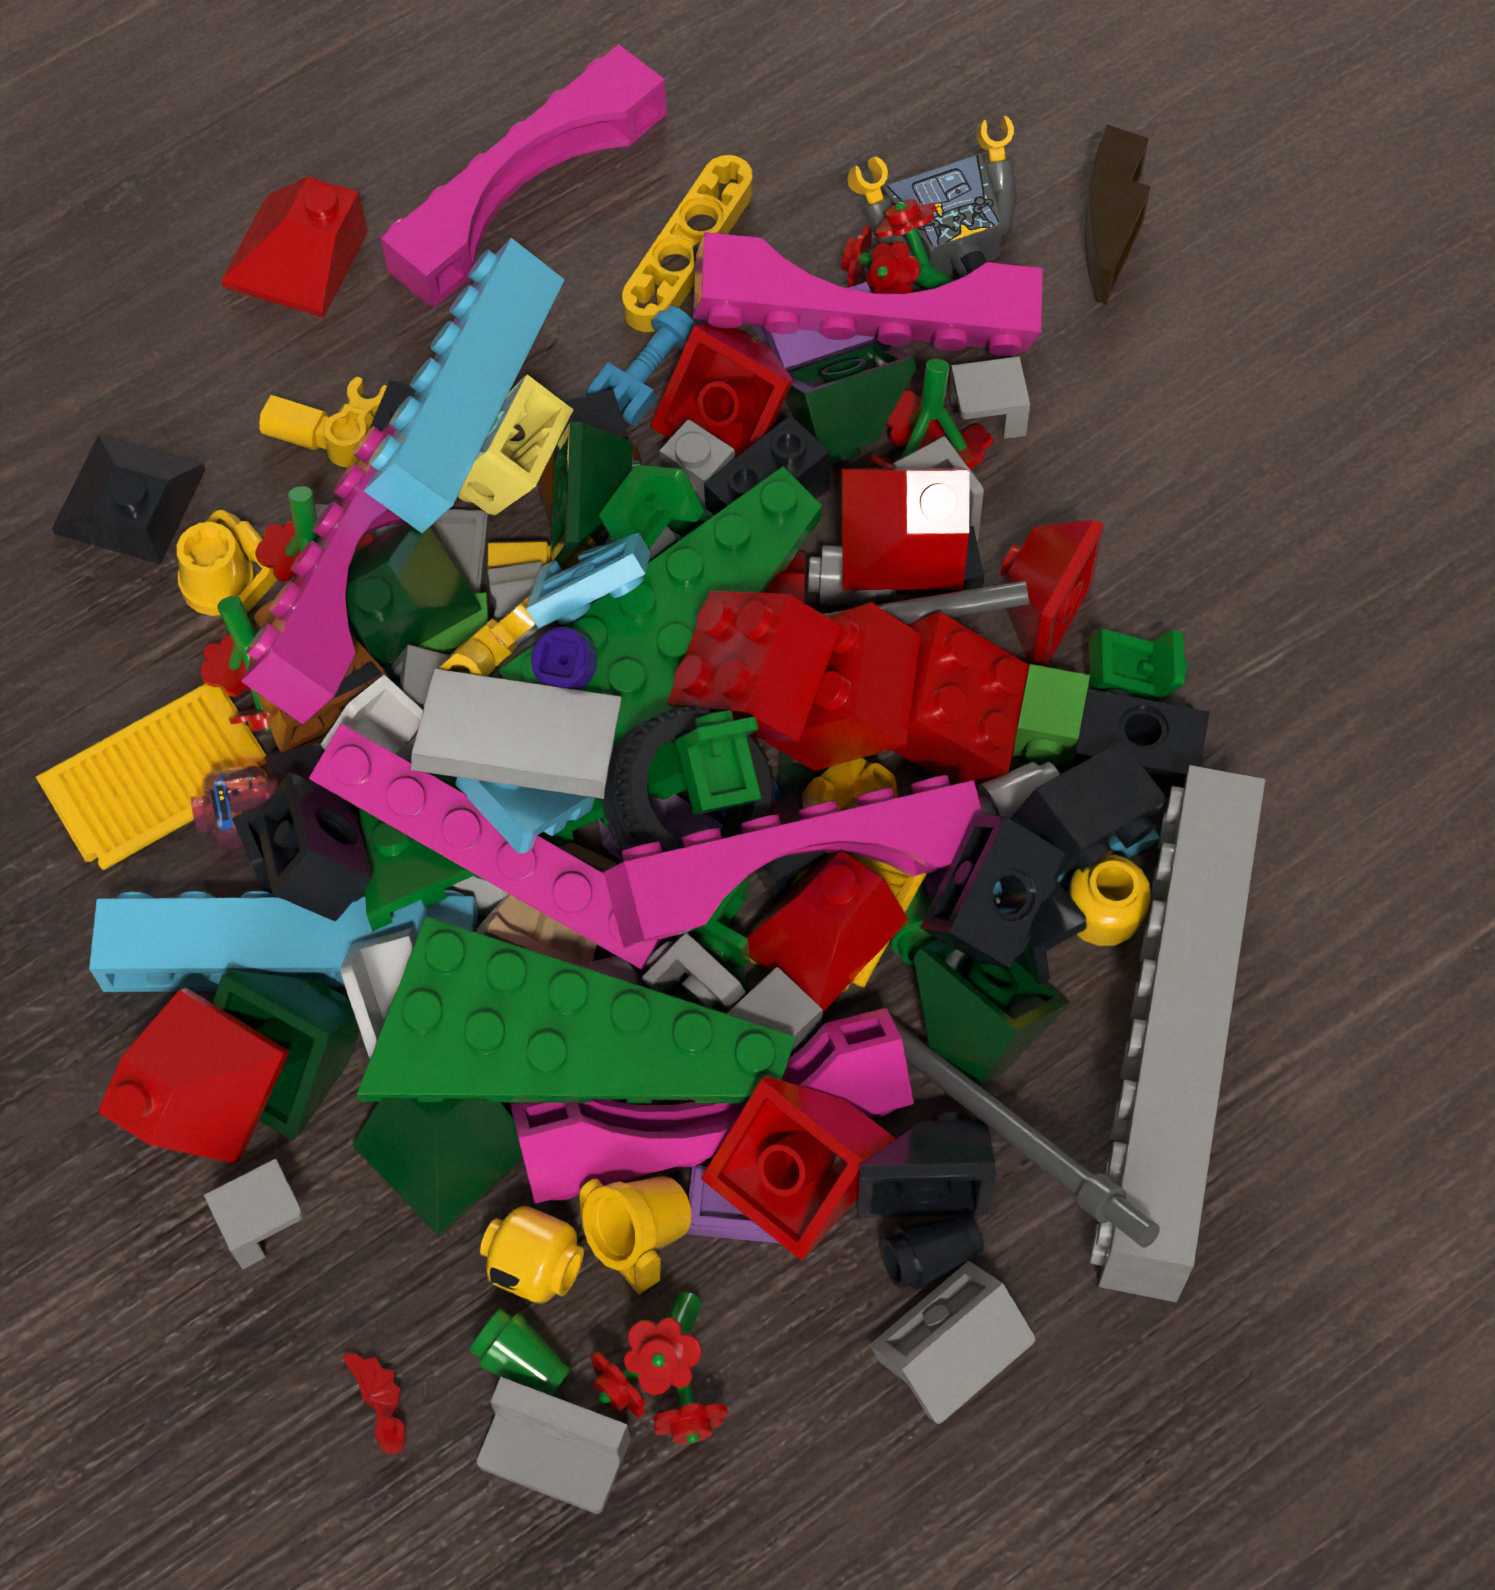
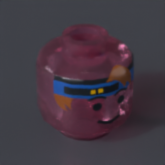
[190,765,278,850]

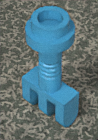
[586,306,695,426]

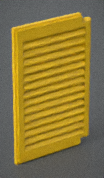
[36,683,267,870]

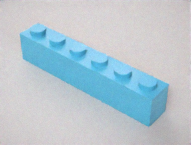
[364,238,565,533]
[89,890,480,992]

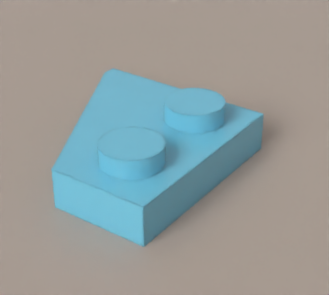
[526,532,651,629]
[455,777,595,854]

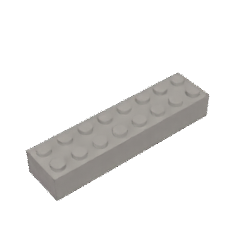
[1090,765,1265,1303]

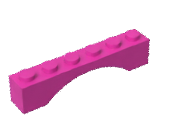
[380,44,667,309]
[693,232,1043,357]
[241,424,406,724]
[309,724,665,970]
[604,775,983,948]
[511,1007,914,1204]

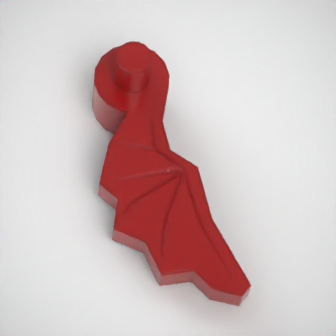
[342,1353,407,1454]

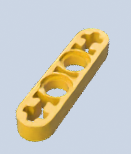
[622,155,753,332]

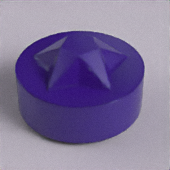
[531,627,597,690]

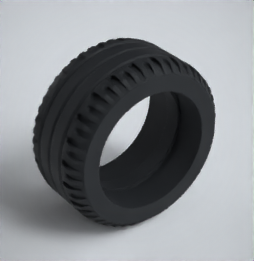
[601,707,776,852]

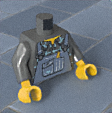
[847,116,1017,278]

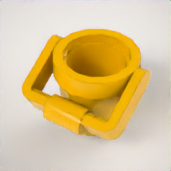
[177,510,277,616]
[579,1176,691,1294]

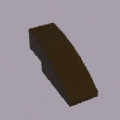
[1085,124,1151,304]

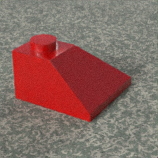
[221,176,368,318]
[650,323,793,458]
[842,467,969,590]
[1000,520,1104,667]
[745,850,909,1012]
[98,988,290,1163]
[701,1076,896,1261]

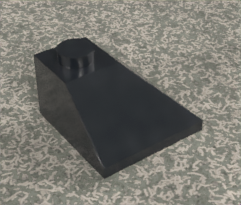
[52,435,205,564]
[857,1112,996,1218]

